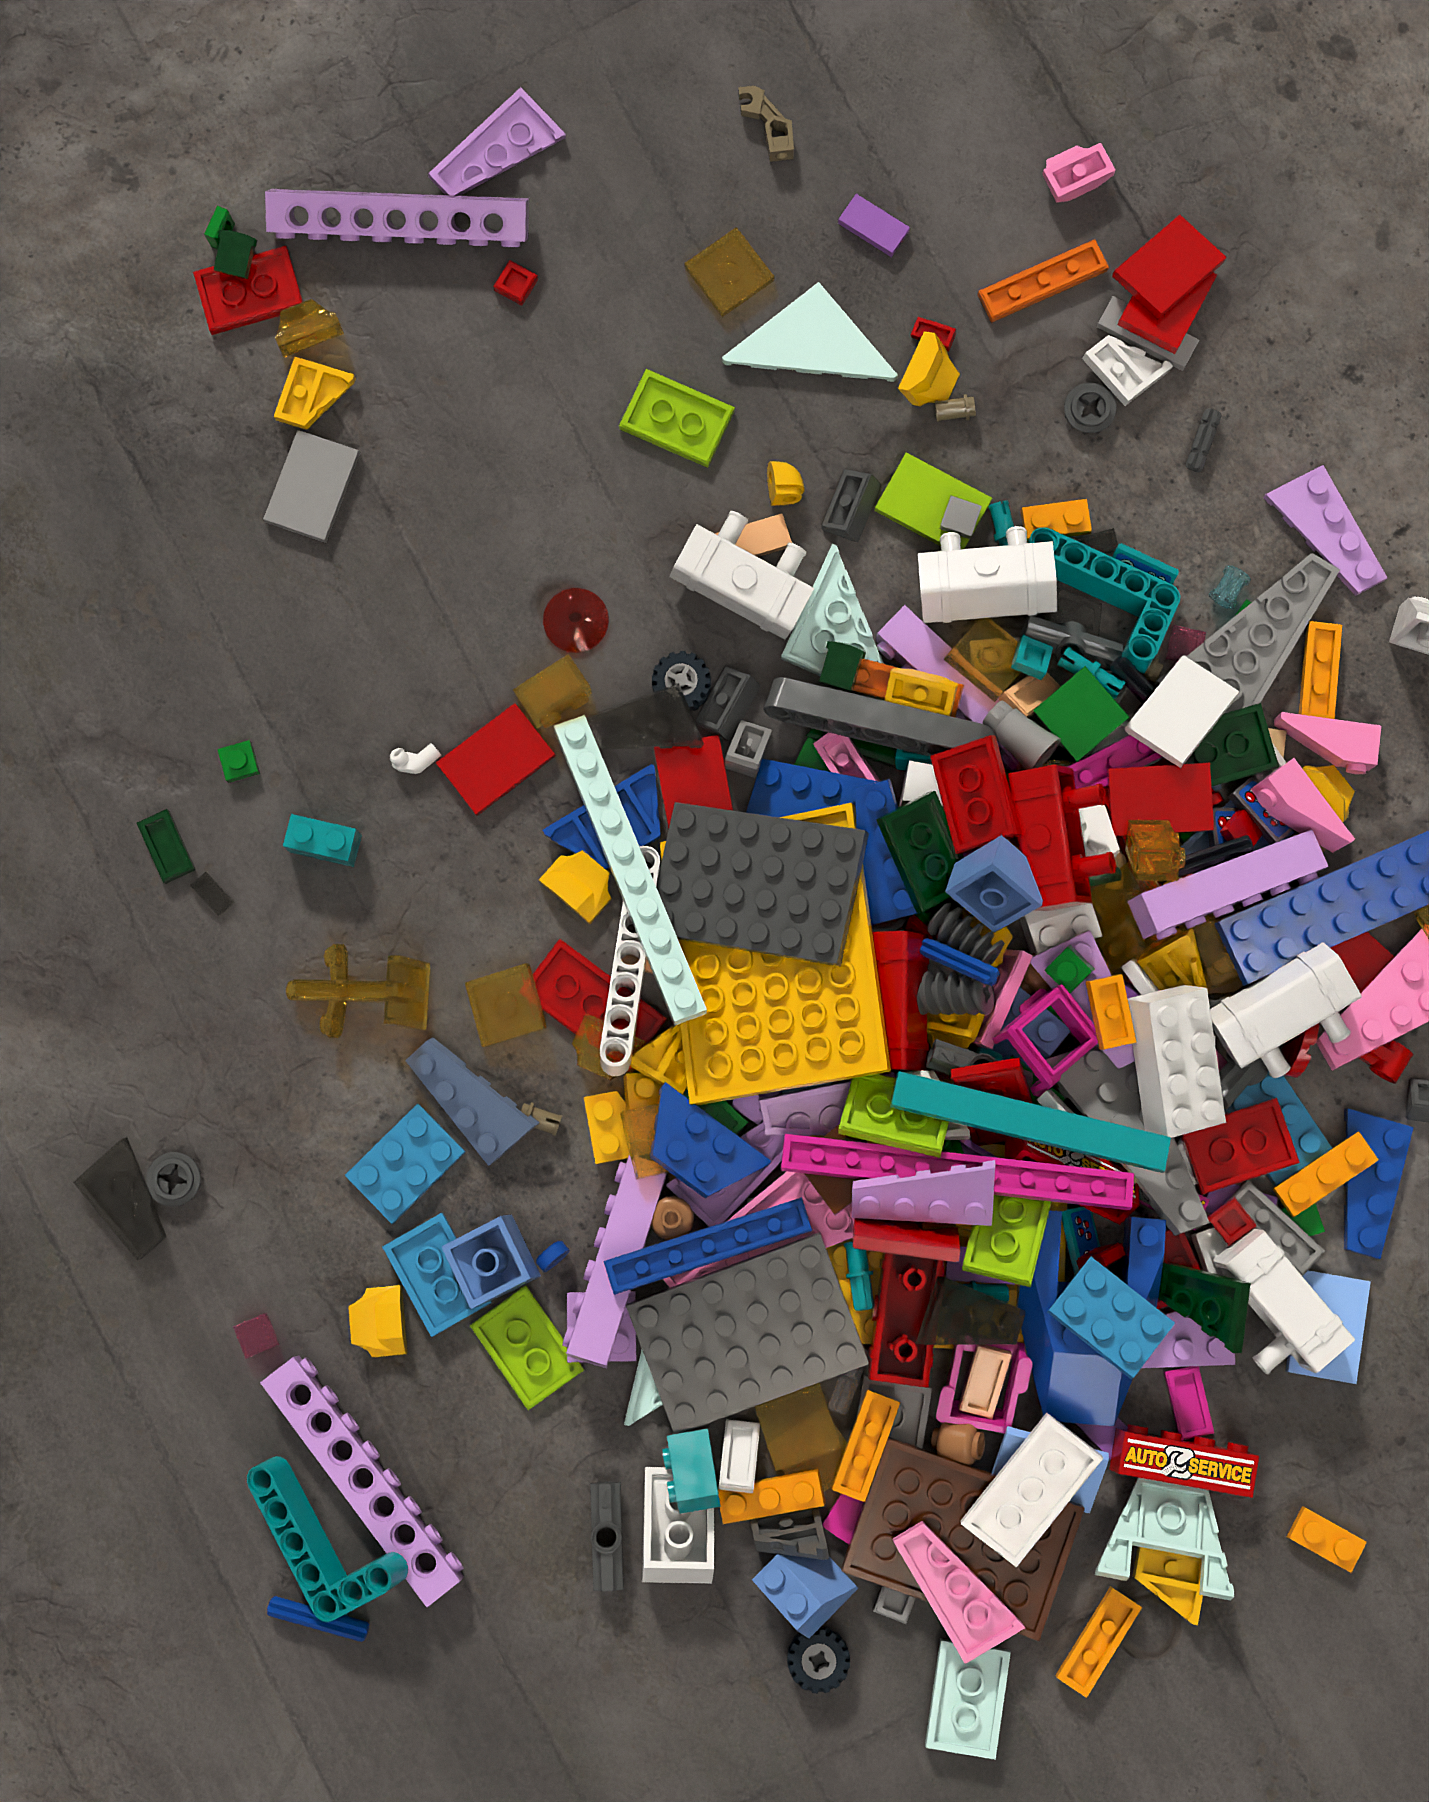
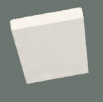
[1125,655,1239,768]

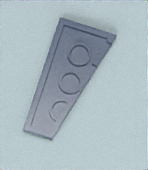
[405,1038,540,1166]

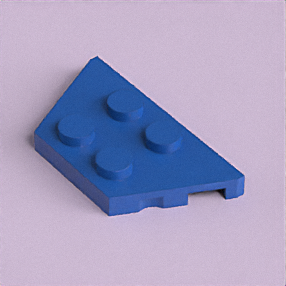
[543,764,661,870]
[650,1082,771,1198]

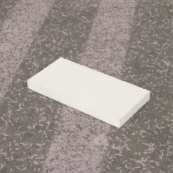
[960,1413,1103,1567]

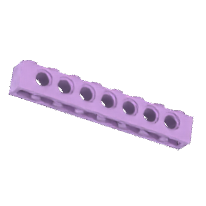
[265,189,529,247]
[260,1355,464,1607]

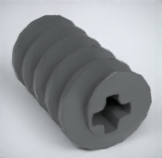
[927,902,1005,965]
[917,971,995,1015]

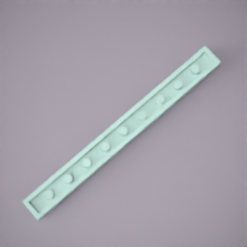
[554,715,707,1026]

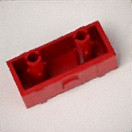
[1008,765,1116,911]
[872,931,929,1072]
[867,1253,945,1388]

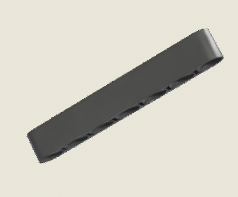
[763,677,996,757]

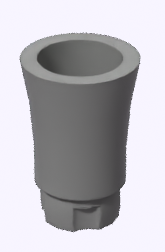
[983,700,1061,770]

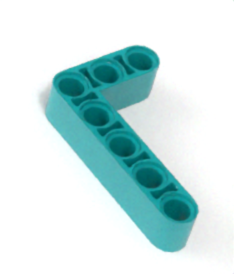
[1027,527,1181,675]
[247,1456,408,1622]

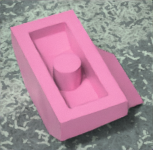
[1042,143,1116,203]

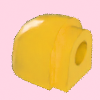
[767,461,805,506]

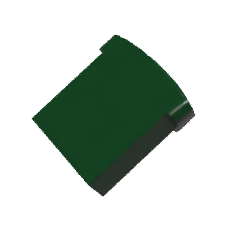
[214,230,258,279]
[819,641,866,691]

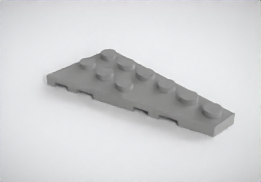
[1154,553,1340,713]
[1046,1044,1210,1236]

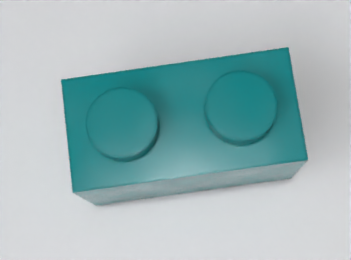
[283,814,362,867]
[662,1429,721,1514]

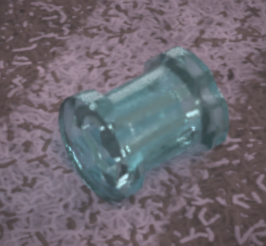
[1208,565,1251,609]

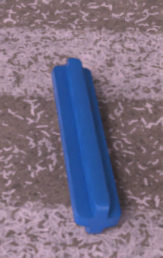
[920,938,1000,986]
[267,1596,369,1642]

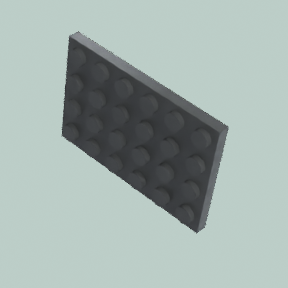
[656,802,869,967]
[626,1232,869,1434]

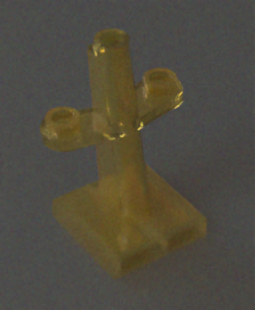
[286,944,430,1038]

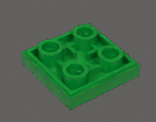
[1033,666,1129,761]

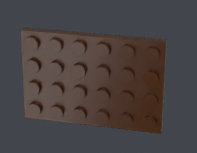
[841,1437,1085,1641]

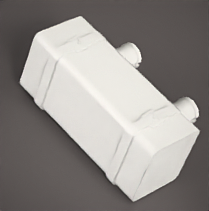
[669,511,814,640]
[918,526,1057,623]
[1210,942,1362,1078]
[1213,1228,1355,1375]

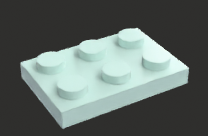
[925,1638,1011,1760]

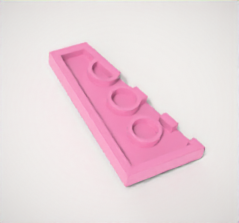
[892,1521,1025,1664]

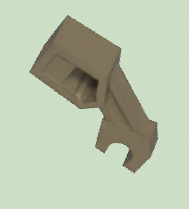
[738,86,794,162]

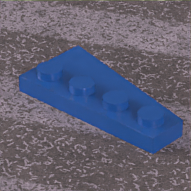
[855,779,917,925]

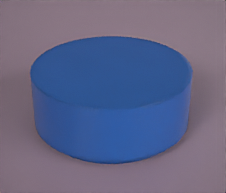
[536,1241,570,1272]

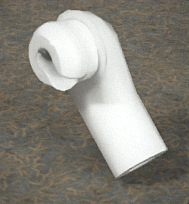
[390,743,441,774]

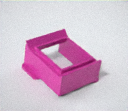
[992,984,1098,1097]
[936,1330,1032,1434]

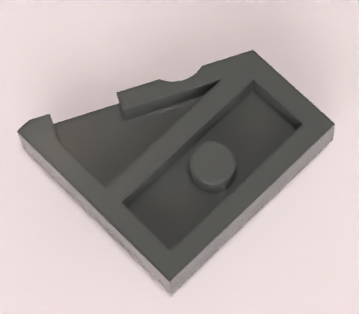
[750,1507,829,1560]

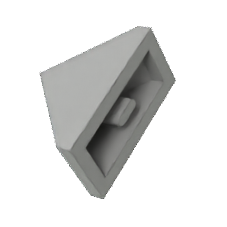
[725,720,772,778]

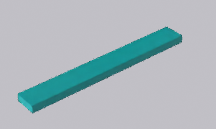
[890,1071,1171,1173]

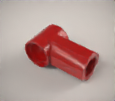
[1359,1040,1414,1084]

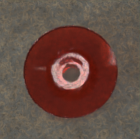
[543,588,609,653]

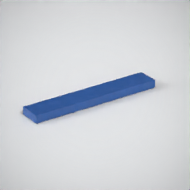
[603,1197,812,1295]

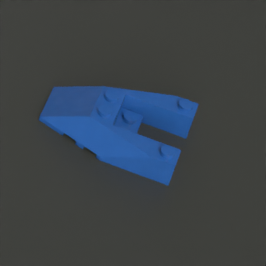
[1016,1211,1166,1426]

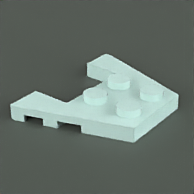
[1095,1477,1234,1601]

